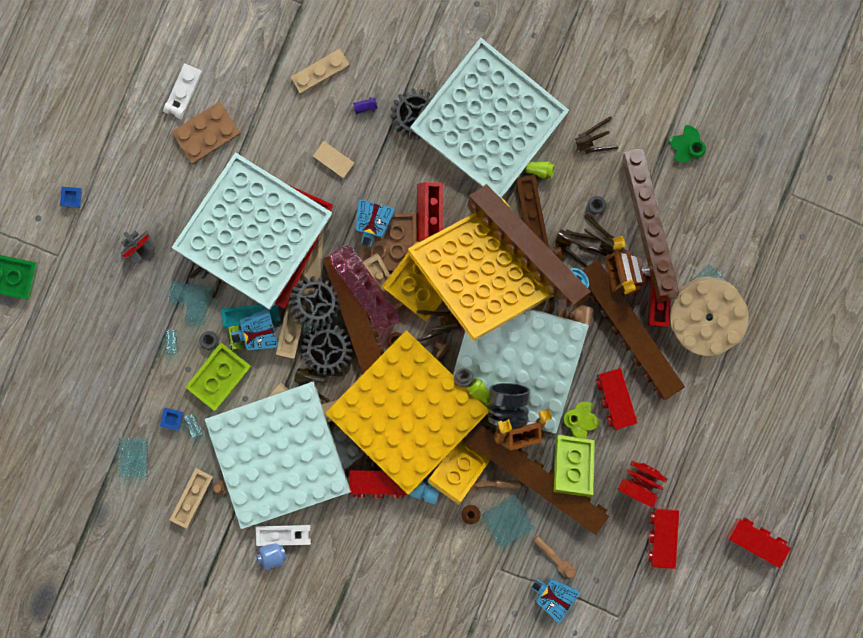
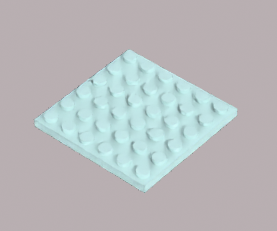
[410,38,569,198]
[172,152,333,310]
[453,309,589,434]
[205,382,351,529]

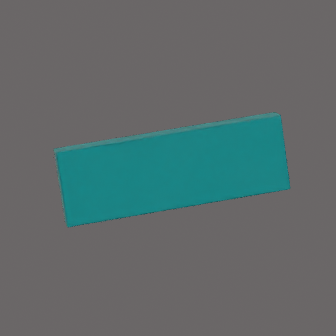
[221,304,281,328]

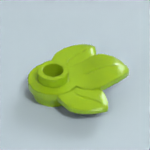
[563,401,600,439]

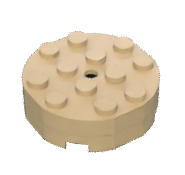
[670,276,749,356]

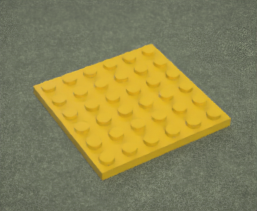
[407,198,553,342]
[325,330,489,495]

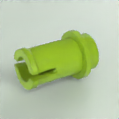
[228,326,245,351]

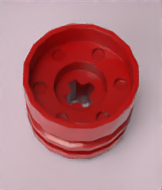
[617,460,668,508]

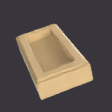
[313,141,355,179]

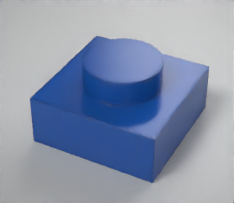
[60,187,82,208]
[160,408,184,431]

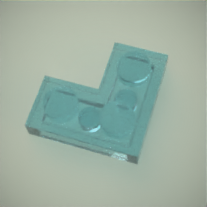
[169,281,211,325]

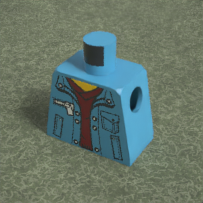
[356,199,395,247]
[231,308,278,350]
[530,578,580,623]

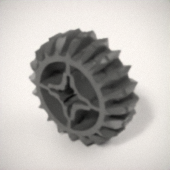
[390,88,433,140]
[288,276,340,328]
[301,323,353,375]

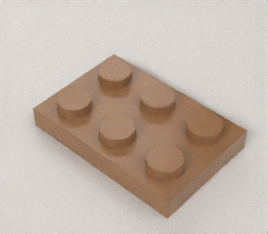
[172,101,241,164]

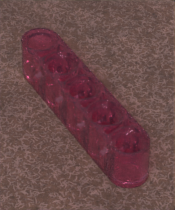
[330,245,399,329]

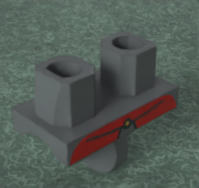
[120,230,155,265]

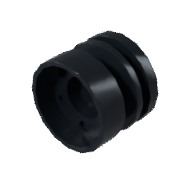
[488,383,530,427]

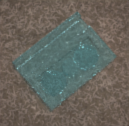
[119,438,148,477]

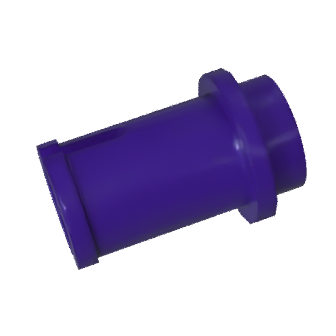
[353,97,378,114]

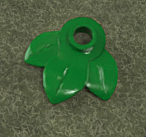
[669,125,706,163]

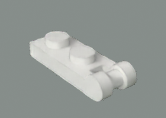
[163,63,202,119]
[256,525,311,546]

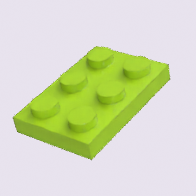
[185,342,252,411]
[554,435,595,497]

